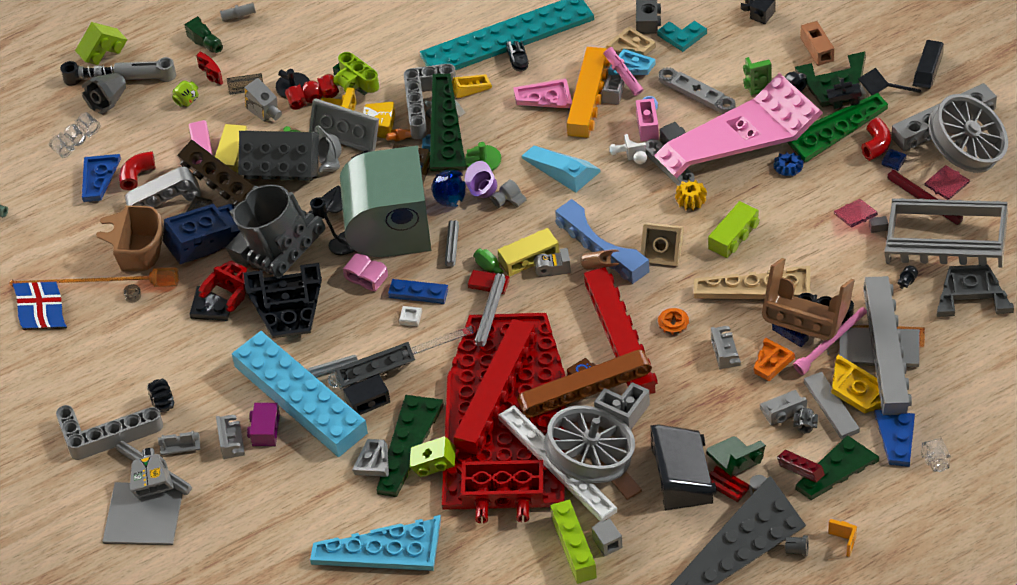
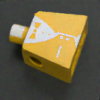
[363,102,396,139]

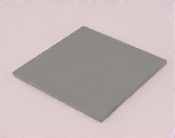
[103,482,183,545]

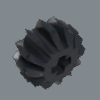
[147,378,174,412]

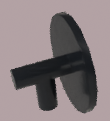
[275,69,310,99]

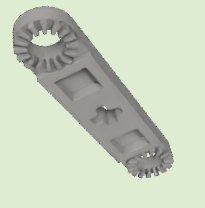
[659,67,736,114]

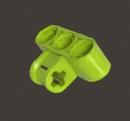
[334,52,379,93]

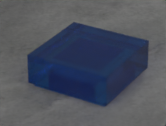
[882,149,907,171]

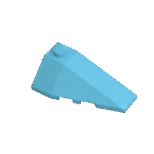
[522,146,601,193]

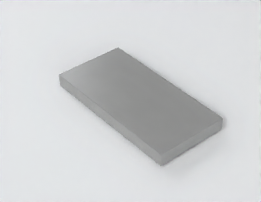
[309,99,379,152]
[839,328,920,367]

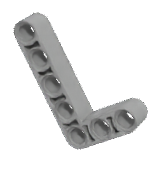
[404,64,456,139]
[56,405,163,460]

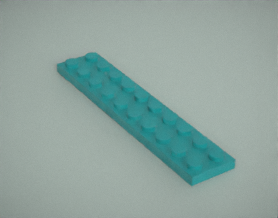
[420,0,594,71]

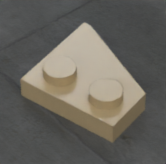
[606,26,656,56]

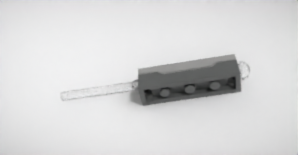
[328,326,474,389]

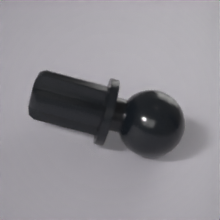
[897,265,918,289]

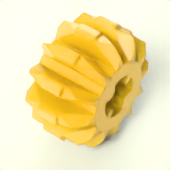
[675,179,707,210]

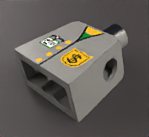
[130,448,174,499]

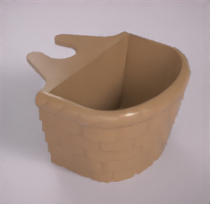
[96,205,163,271]

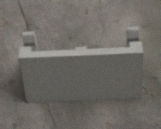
[711,326,741,369]
[216,415,245,459]

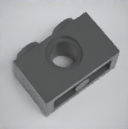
[636,0,661,34]

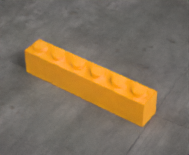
[567,47,610,138]

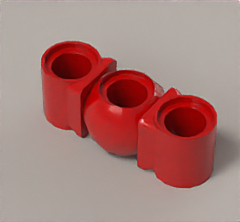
[285,74,339,110]

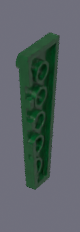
[430,73,466,171]
[376,395,444,497]

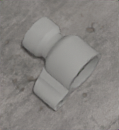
[490,179,527,208]

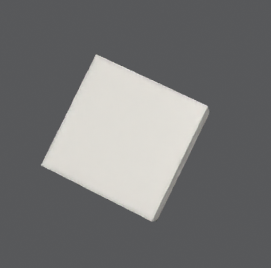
[399,306,422,327]

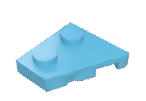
[608,49,656,75]

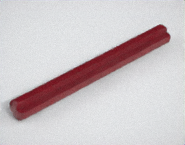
[887,170,963,225]

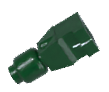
[184,16,223,53]

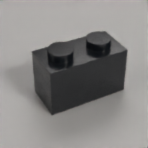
[343,374,391,415]

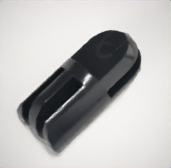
[506,41,529,72]

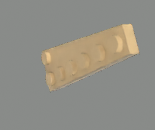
[694,266,810,299]

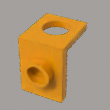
[828,519,857,557]

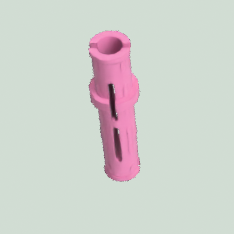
[603,47,644,96]

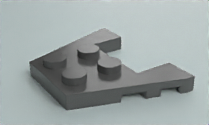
[937,264,1014,317]

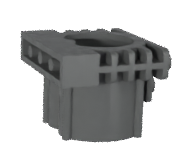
[225,185,326,278]

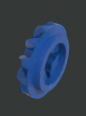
[773,152,803,176]

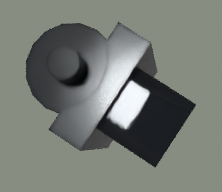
[827,78,862,109]

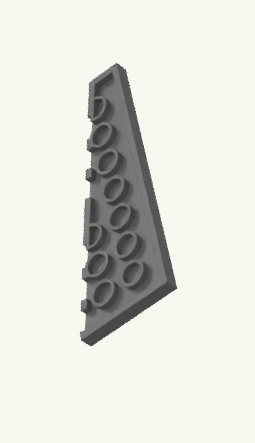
[671,476,806,585]

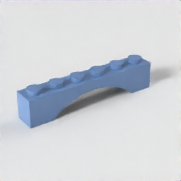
[555,199,649,284]

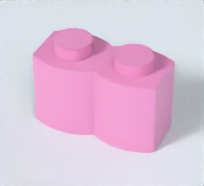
[343,253,388,292]

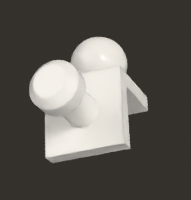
[609,134,647,164]

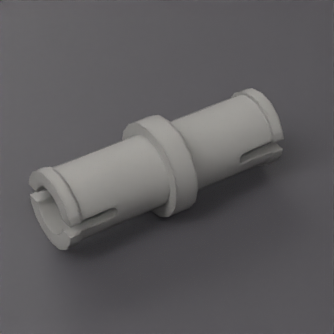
[220,2,256,21]

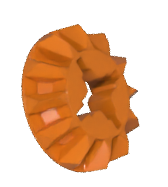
[658,308,689,335]

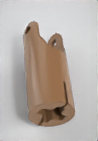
[581,249,619,270]

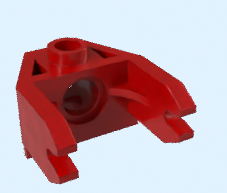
[198,260,247,312]

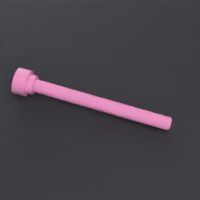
[793,307,867,375]

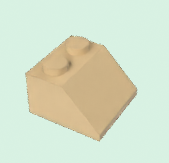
[641,223,684,266]

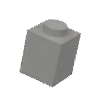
[592,518,623,557]

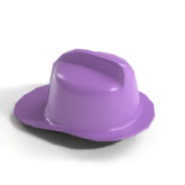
[464,161,498,198]

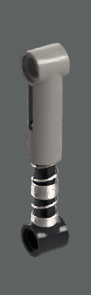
[60,57,176,86]

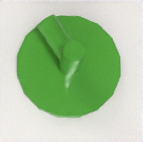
[465,142,502,171]

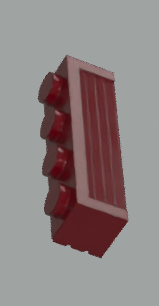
[777,449,825,483]

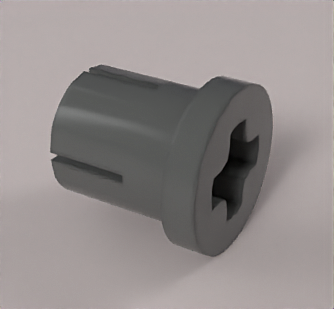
[785,535,809,556]

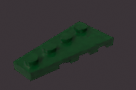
[795,435,879,500]

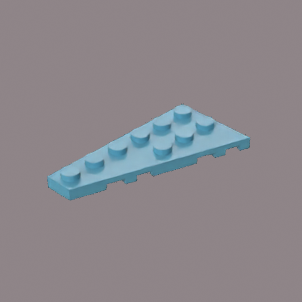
[310,515,441,571]

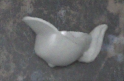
[313,125,342,173]

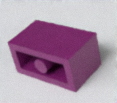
[247,403,280,446]

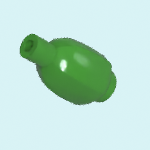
[473,248,504,274]

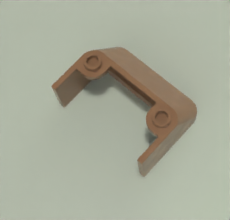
[762,258,855,340]

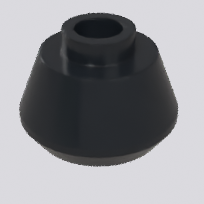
[785,71,807,92]

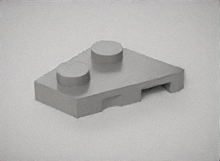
[352,439,389,477]

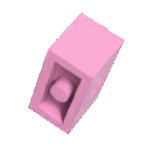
[636,98,659,142]

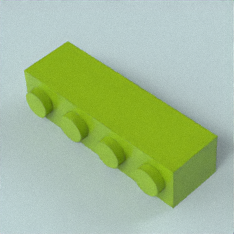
[550,499,597,584]

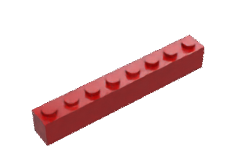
[584,267,658,395]
[453,319,537,455]

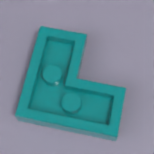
[657,20,707,52]

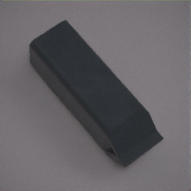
[912,40,944,89]

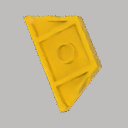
[831,354,881,414]

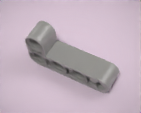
[125,167,201,207]

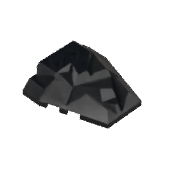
[243,263,322,338]

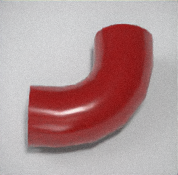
[861,118,891,161]
[119,151,156,190]

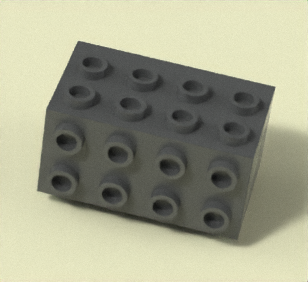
[238,131,319,180]

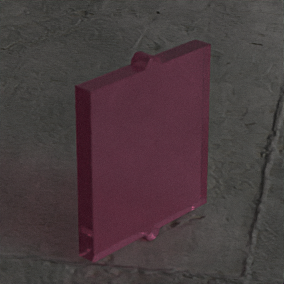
[925,165,970,200]
[834,199,878,228]

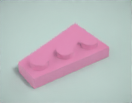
[513,79,572,109]

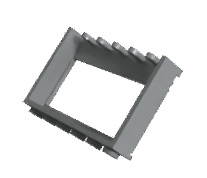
[885,198,1008,268]

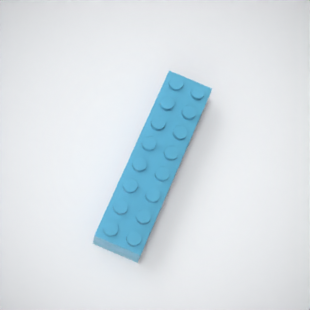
[232,331,368,458]

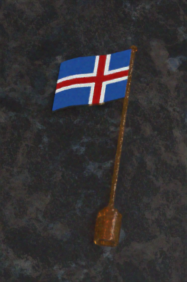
[9,267,179,330]

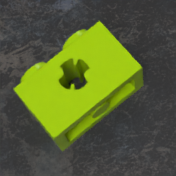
[410,436,456,477]

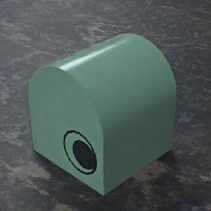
[340,145,432,257]

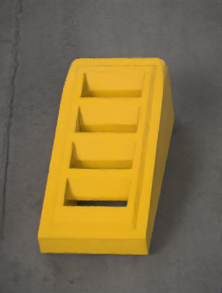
[452,74,492,98]

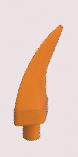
[386,128,428,142]

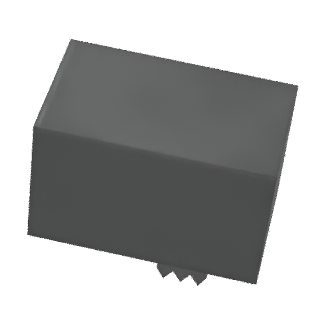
[869,216,888,233]

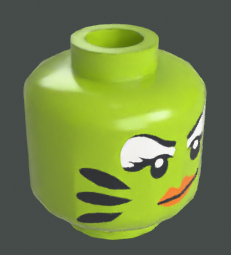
[172,81,199,107]

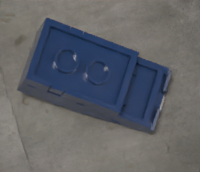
[162,203,240,264]

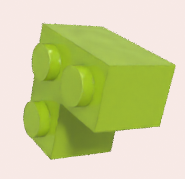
[75,22,127,65]

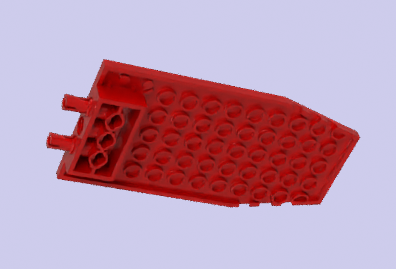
[442,313,565,523]

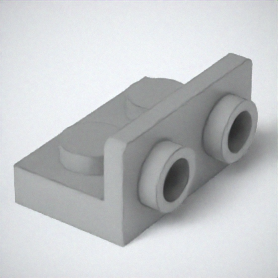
[760,390,807,426]

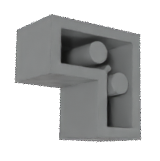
[594,382,650,430]

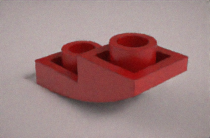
[196,51,223,85]

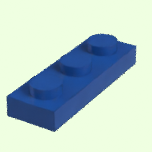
[388,279,448,304]

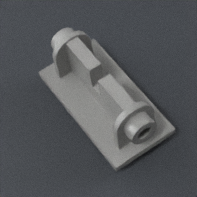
[158,431,200,455]

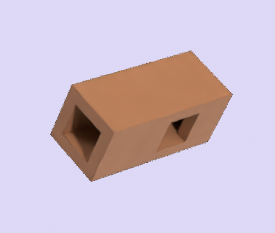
[800,21,834,66]

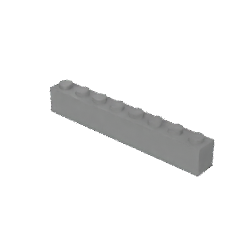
[863,276,912,415]

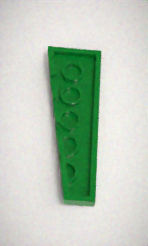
[787,93,888,162]

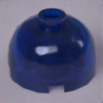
[431,170,466,207]

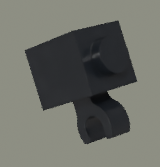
[741,0,776,24]

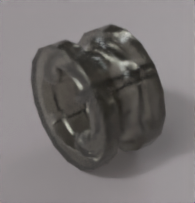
[124,284,141,303]

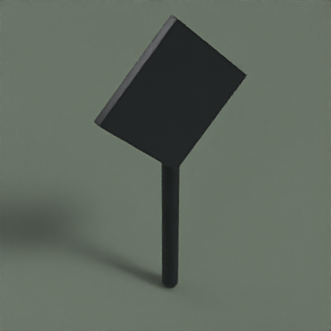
[858,67,921,96]

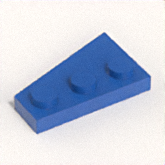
[82,154,121,202]
[874,410,915,467]

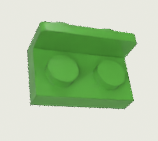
[743,57,772,95]

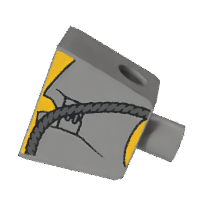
[244,78,282,121]

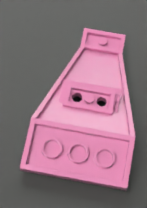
[654,73,823,178]

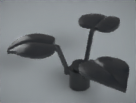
[308,185,355,255]

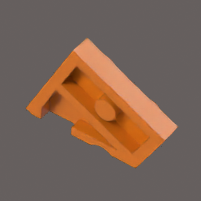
[754,338,795,381]

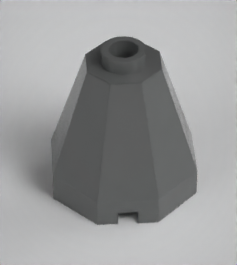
[82,73,126,114]

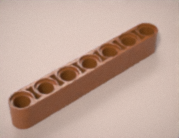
[517,350,652,418]

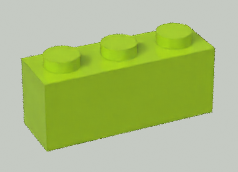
[708,201,760,258]

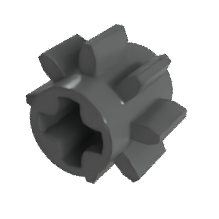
[793,408,818,433]

